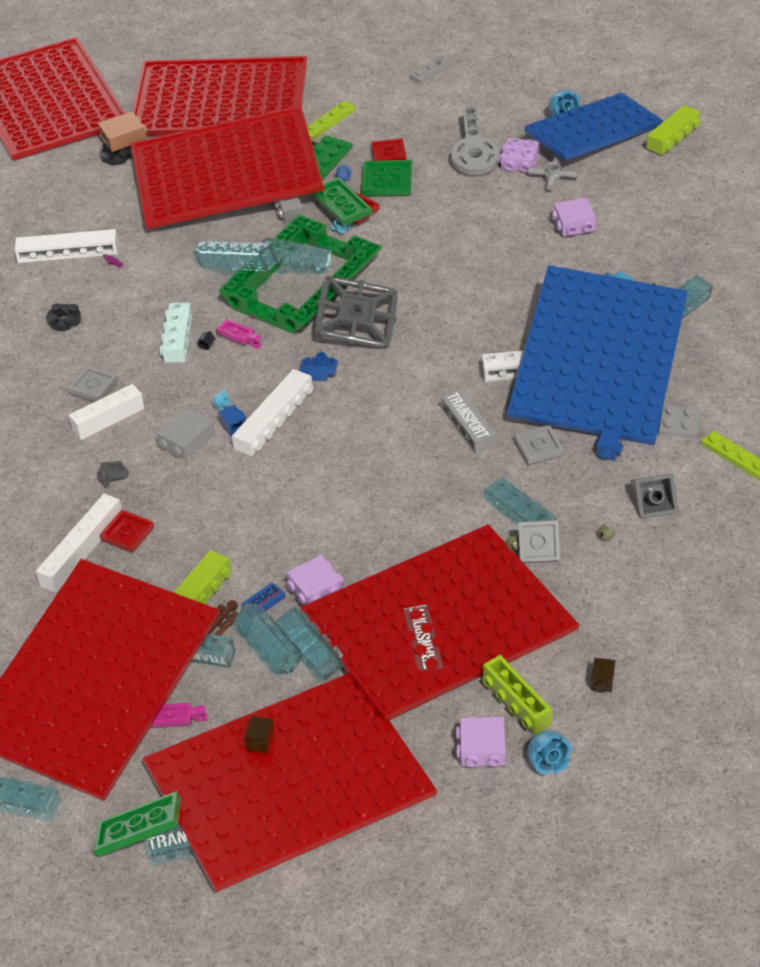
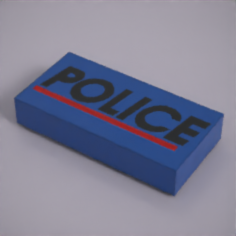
[241,582,286,619]

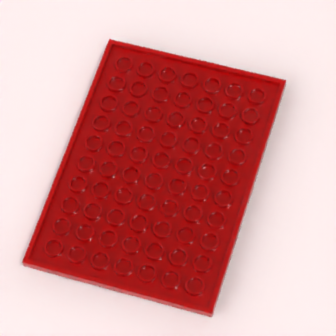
[0,37,126,160]
[133,56,307,136]
[131,106,324,229]
[300,524,579,721]
[0,559,220,801]
[143,674,437,892]

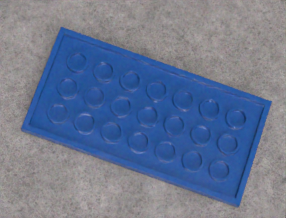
[524,93,663,161]

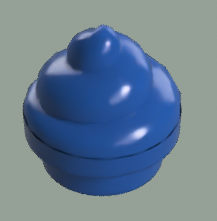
[336,165,352,181]

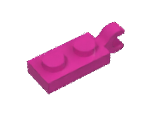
[216,319,262,349]
[150,702,207,728]

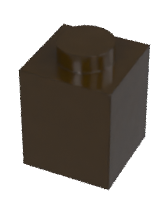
[591,657,615,692]
[246,716,274,753]

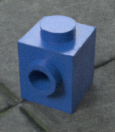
[219,404,246,437]
[597,429,623,461]

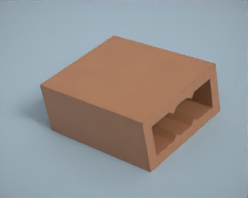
[98,111,147,152]

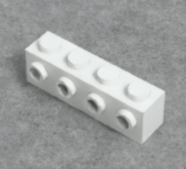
[482,351,524,382]
[69,384,145,440]

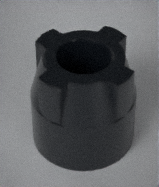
[197,331,216,350]

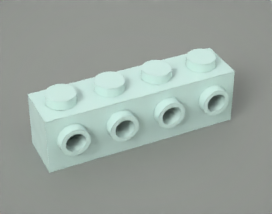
[160,303,192,362]

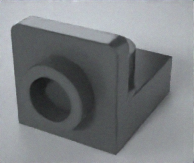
[97,461,129,488]

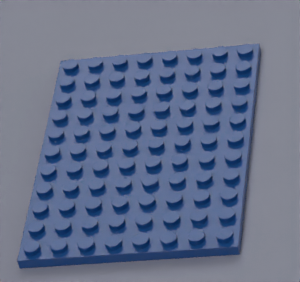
[507,265,688,445]

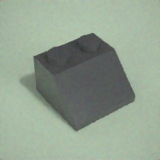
[630,474,679,518]

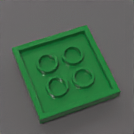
[362,160,412,196]

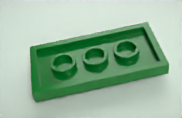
[313,135,353,181]
[311,177,372,226]
[93,791,181,856]

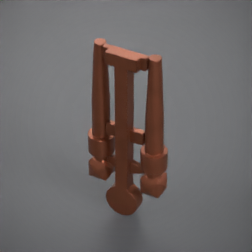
[202,600,239,648]

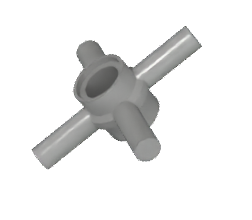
[528,155,578,190]

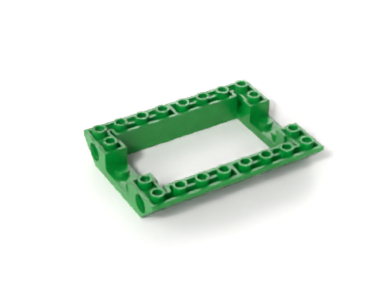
[219,215,382,333]

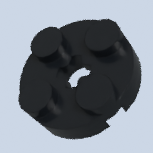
[100,143,132,166]
[46,303,82,331]

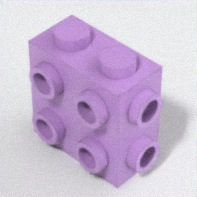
[499,138,539,173]
[552,198,596,237]
[286,555,344,605]
[456,716,506,767]

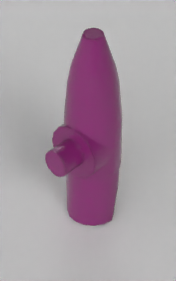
[103,254,123,267]

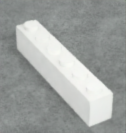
[15,229,118,263]
[232,369,313,456]
[36,494,122,593]

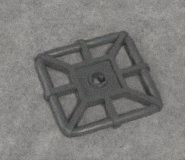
[315,275,398,349]

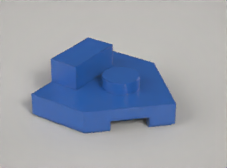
[300,351,338,380]

